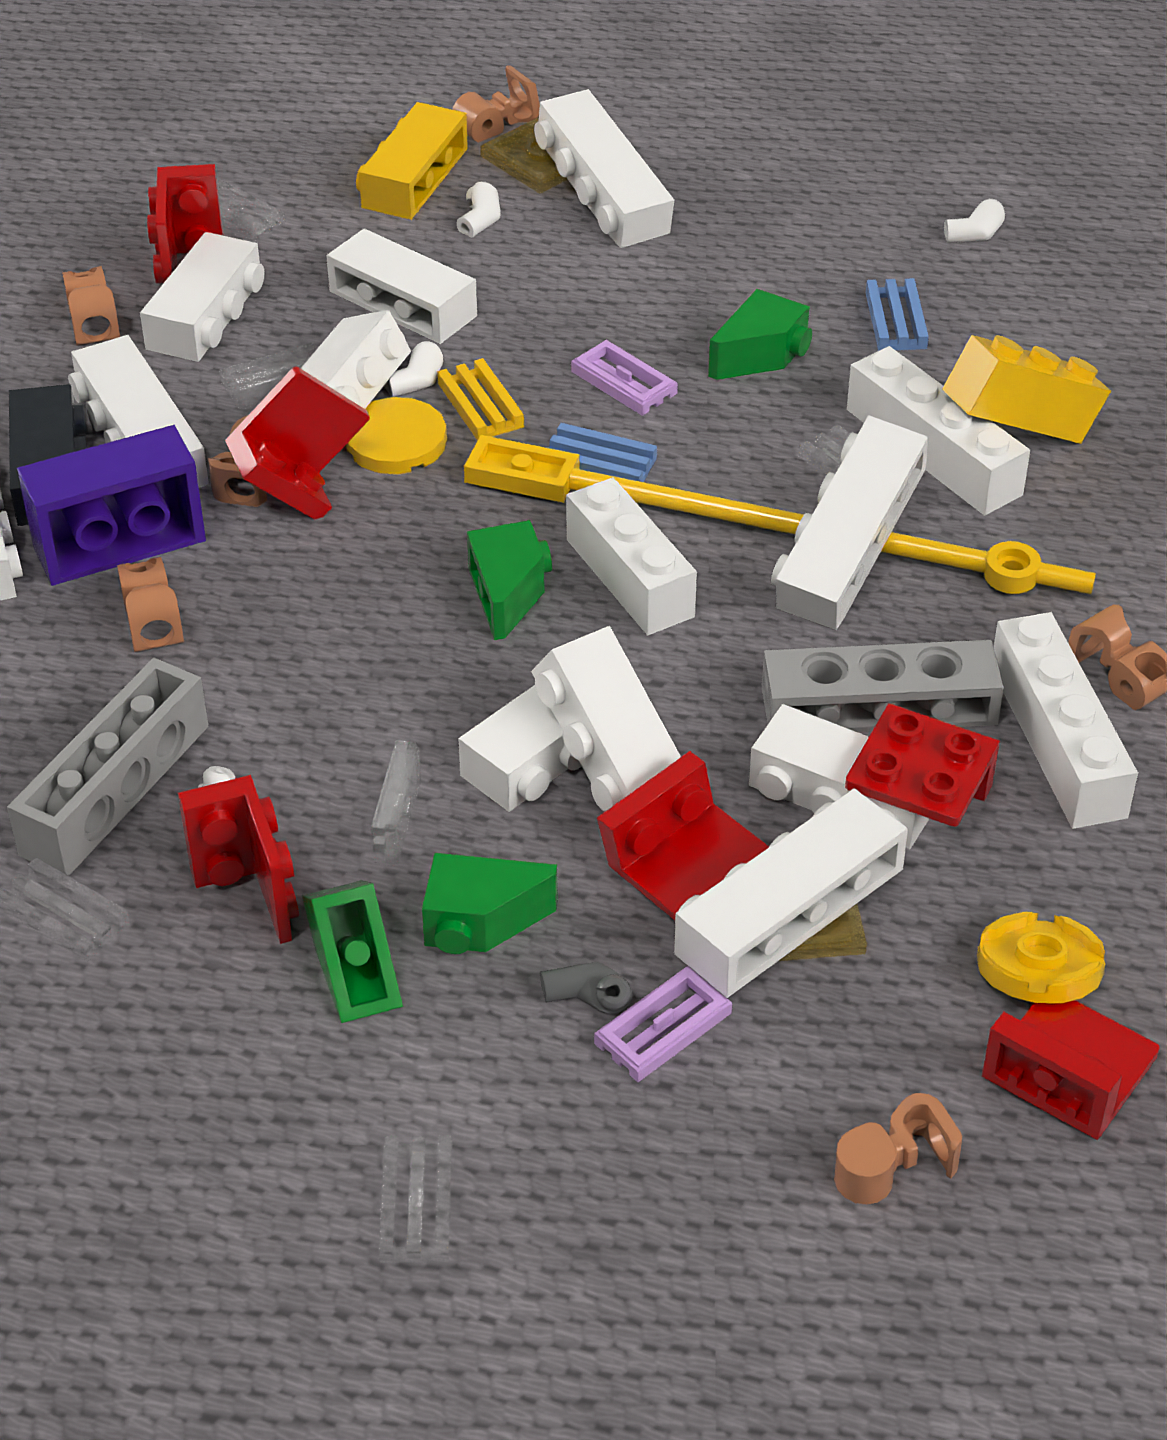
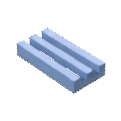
[866,278,928,351]
[545,423,657,482]

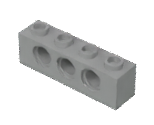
[762,640,1004,732]
[7,657,209,878]

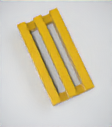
[437,358,524,441]

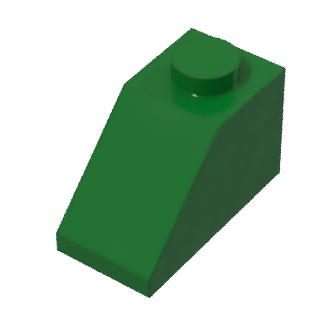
[708,289,812,380]
[467,520,552,640]
[422,853,558,954]
[302,880,403,1023]

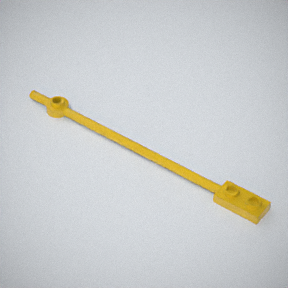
[464,435,1096,594]

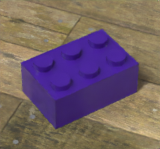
[17,424,206,586]

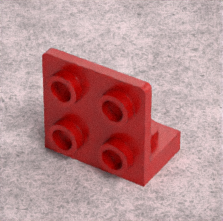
[147,164,224,284]
[225,367,370,520]
[845,703,1000,827]
[597,751,769,920]
[178,775,299,944]
[982,1000,1160,1140]

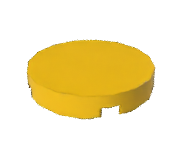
[345,397,447,474]
[977,912,1105,1003]

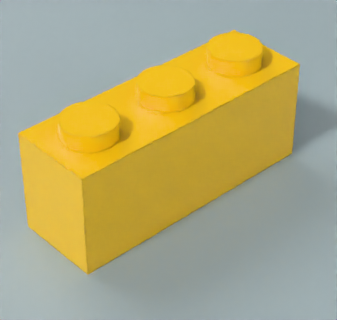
[356,102,468,220]
[942,335,1111,444]

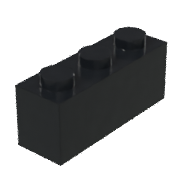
[9,384,88,526]

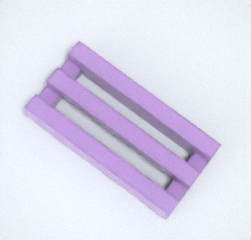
[571,340,678,416]
[594,966,732,1082]

